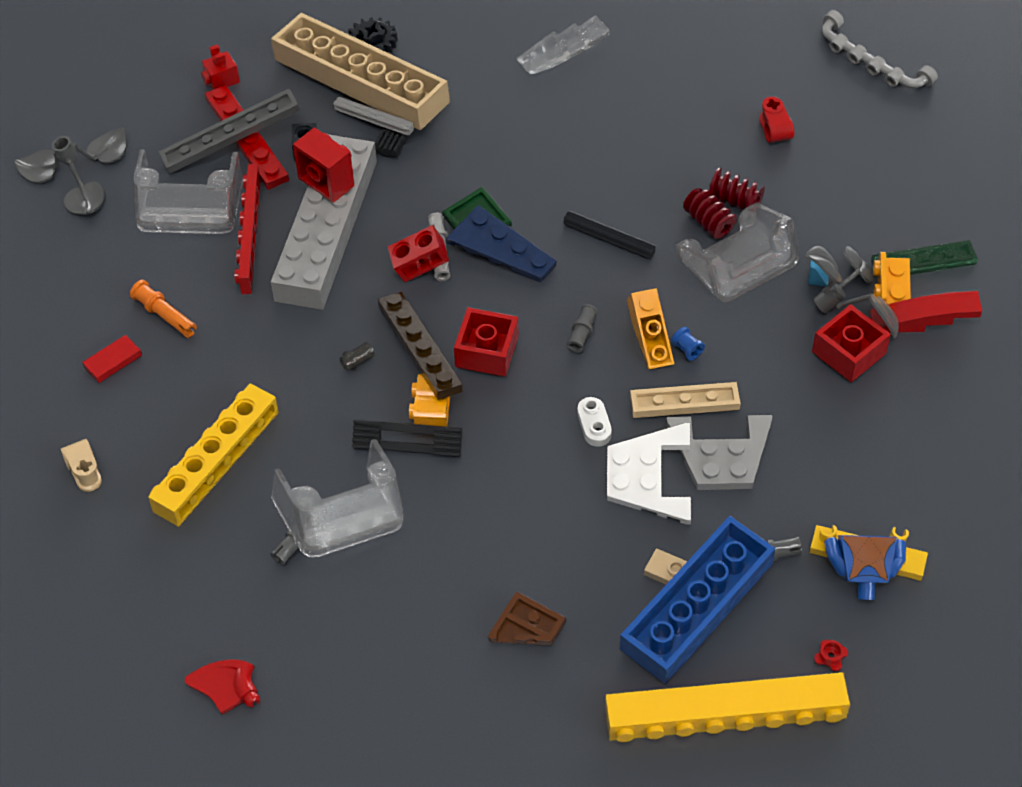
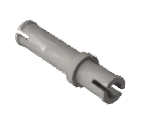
[428,213,451,281]

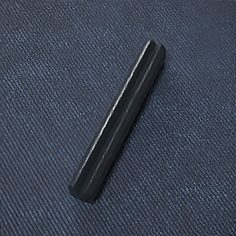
[564,211,656,259]

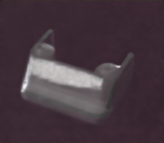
[134,150,243,234]
[271,439,404,557]

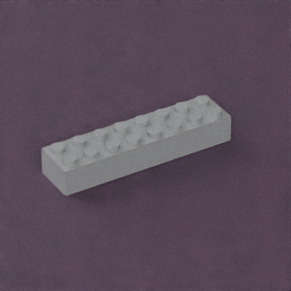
[271,135,377,310]

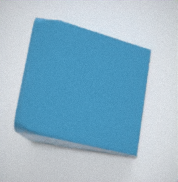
[808,260,829,286]

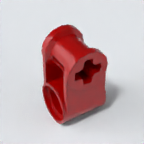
[759,96,794,143]

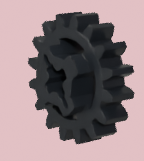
[348,17,398,54]

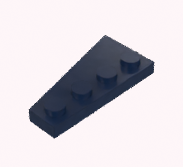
[446,205,557,283]

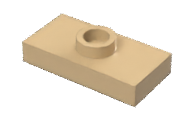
[644,548,687,584]

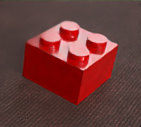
[293,127,355,203]
[812,304,891,383]
[454,307,519,377]

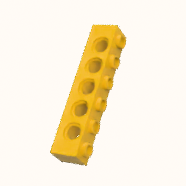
[148,383,279,527]

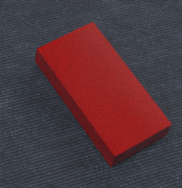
[82,335,142,383]

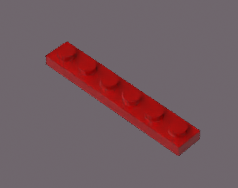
[204,85,289,190]
[235,164,261,294]

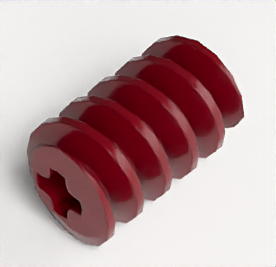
[709,167,765,214]
[683,188,737,239]

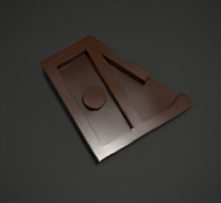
[487,591,567,645]

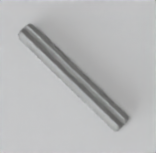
[333,97,414,136]

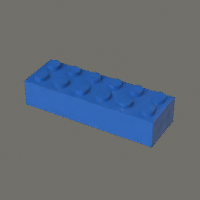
[620,516,776,685]

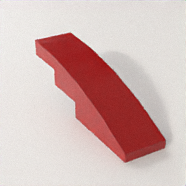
[869,291,982,333]

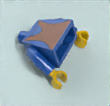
[820,525,909,600]

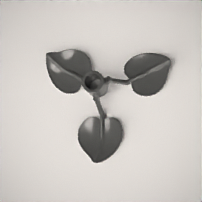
[15,127,127,215]
[805,246,899,339]

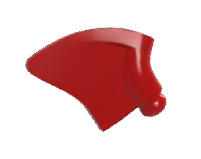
[184,659,260,715]

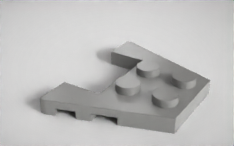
[666,415,772,490]

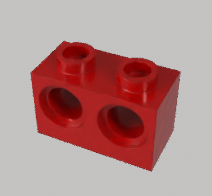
[388,225,450,282]

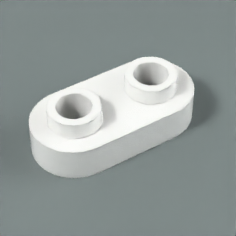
[577,397,612,447]

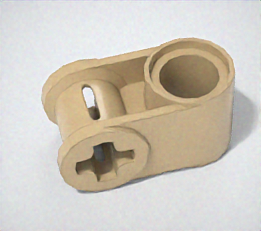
[60,439,102,492]

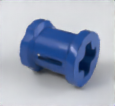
[670,326,705,361]

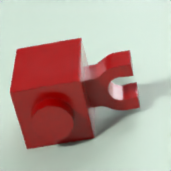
[201,44,240,90]

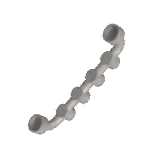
[822,10,938,88]

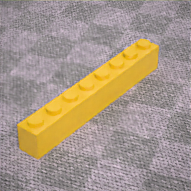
[605,672,850,742]

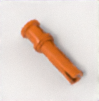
[129,280,197,338]

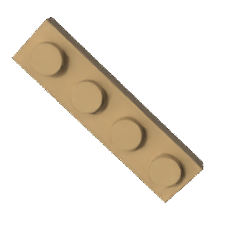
[630,382,741,418]

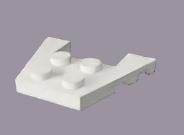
[607,423,691,525]

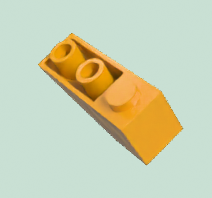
[627,288,674,370]

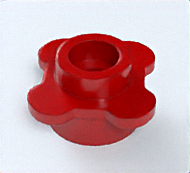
[814,640,848,671]

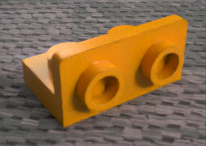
[873,252,911,304]

